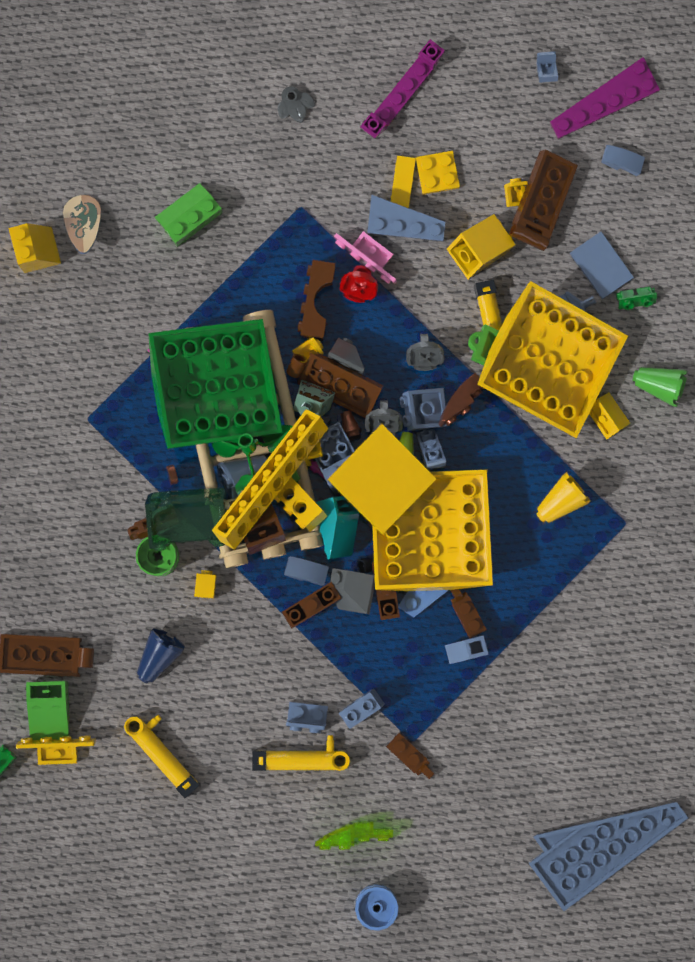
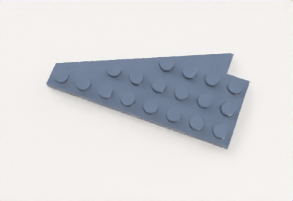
[528,802,688,911]

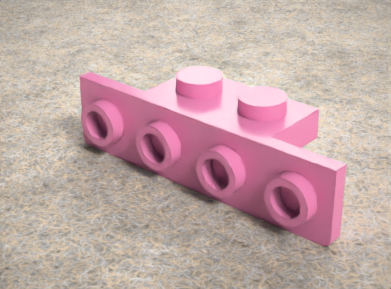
[334,231,397,285]

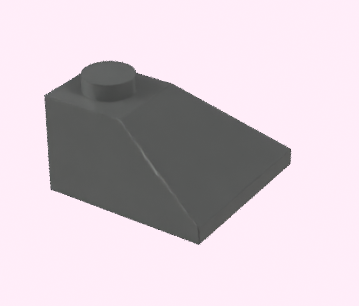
[328,338,364,375]
[330,568,375,614]

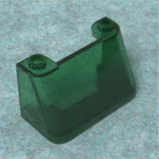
[145,488,227,551]

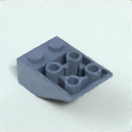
[315,422,355,494]

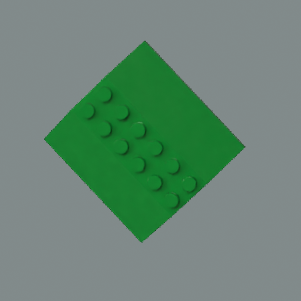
[148,319,283,449]

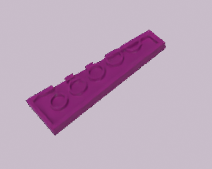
[550,57,660,139]

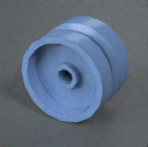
[355,884,398,931]

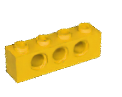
[274,477,327,532]

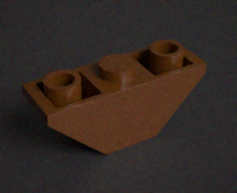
[372,562,400,620]
[282,582,341,629]

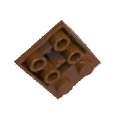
[229,500,286,555]

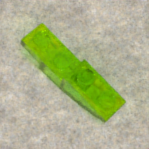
[315,821,393,850]

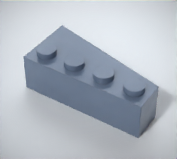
[367,195,445,242]

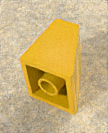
[447,214,516,280]
[8,223,61,273]

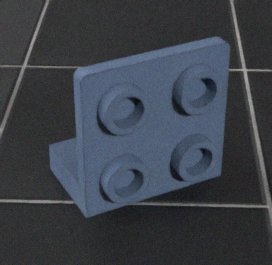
[286,702,328,734]

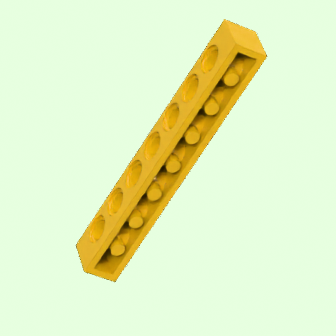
[212,409,328,550]

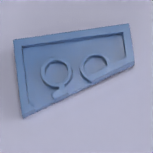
[398,590,448,618]

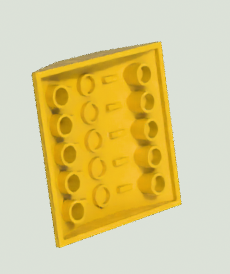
[477,281,628,438]
[373,470,493,591]

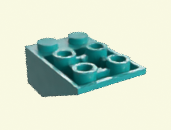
[315,496,359,559]

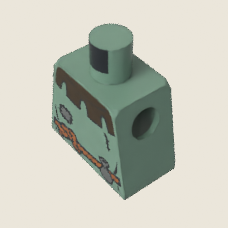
[293,380,335,417]

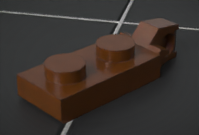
[450,589,487,639]
[386,733,434,779]

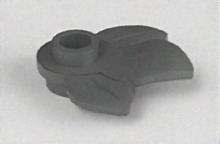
[278,86,315,123]

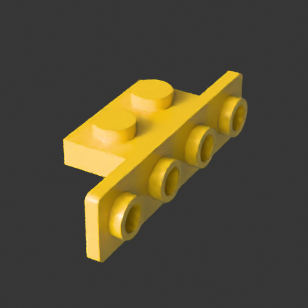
[16,735,96,765]

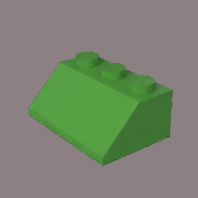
[155,183,222,247]

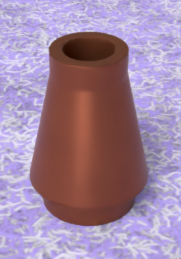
[341,411,361,440]

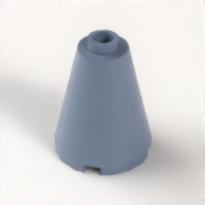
[217,455,268,499]

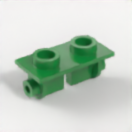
[616,286,657,310]

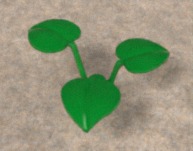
[211,425,293,496]

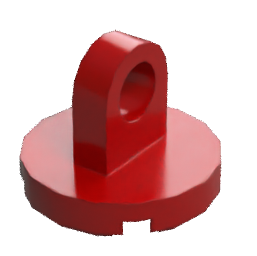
[340,265,378,303]

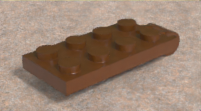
[286,350,384,418]
[0,634,94,677]

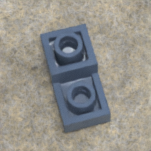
[601,145,645,176]
[284,556,329,586]

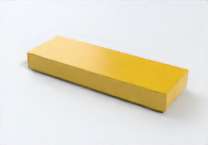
[390,156,416,208]

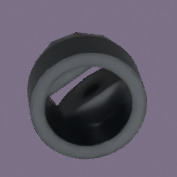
[357,558,373,574]

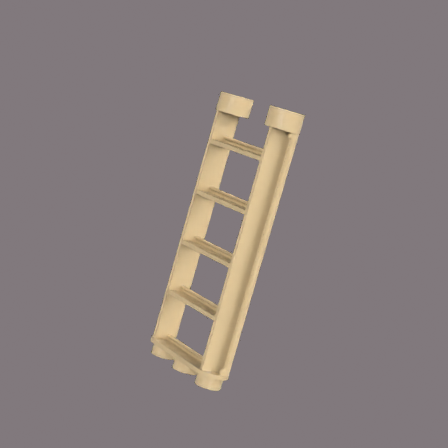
[184,310,324,568]

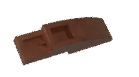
[439,373,483,427]

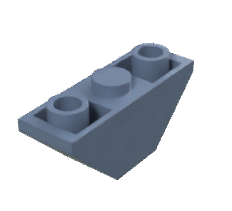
[416,429,446,471]

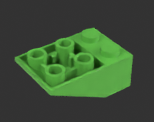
[26,681,69,740]

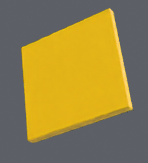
[327,424,436,534]

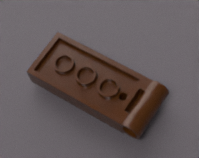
[509,150,578,251]

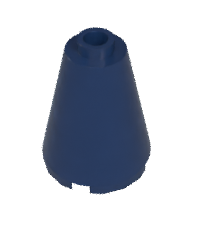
[137,628,185,683]

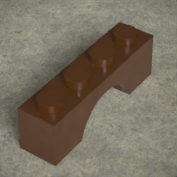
[297,260,336,341]

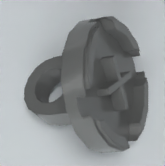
[406,334,445,371]
[365,400,403,435]

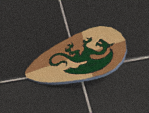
[63,195,101,254]

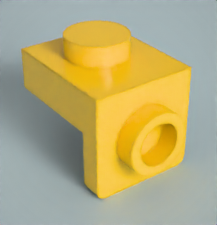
[504,178,528,207]
[292,338,324,360]

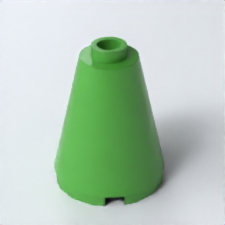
[632,367,688,407]

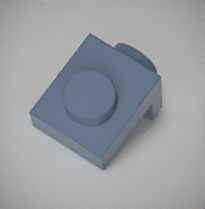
[536,51,558,83]

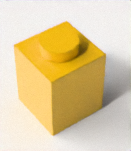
[194,570,217,599]

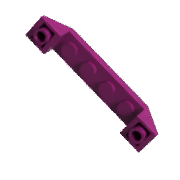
[360,39,445,139]

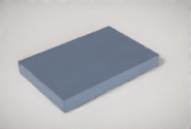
[570,232,634,300]

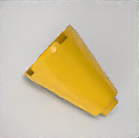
[536,472,591,523]

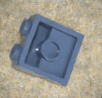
[400,388,447,431]

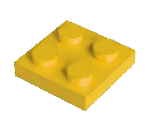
[416,151,460,195]

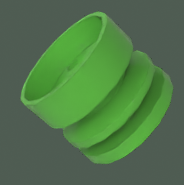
[136,535,180,577]

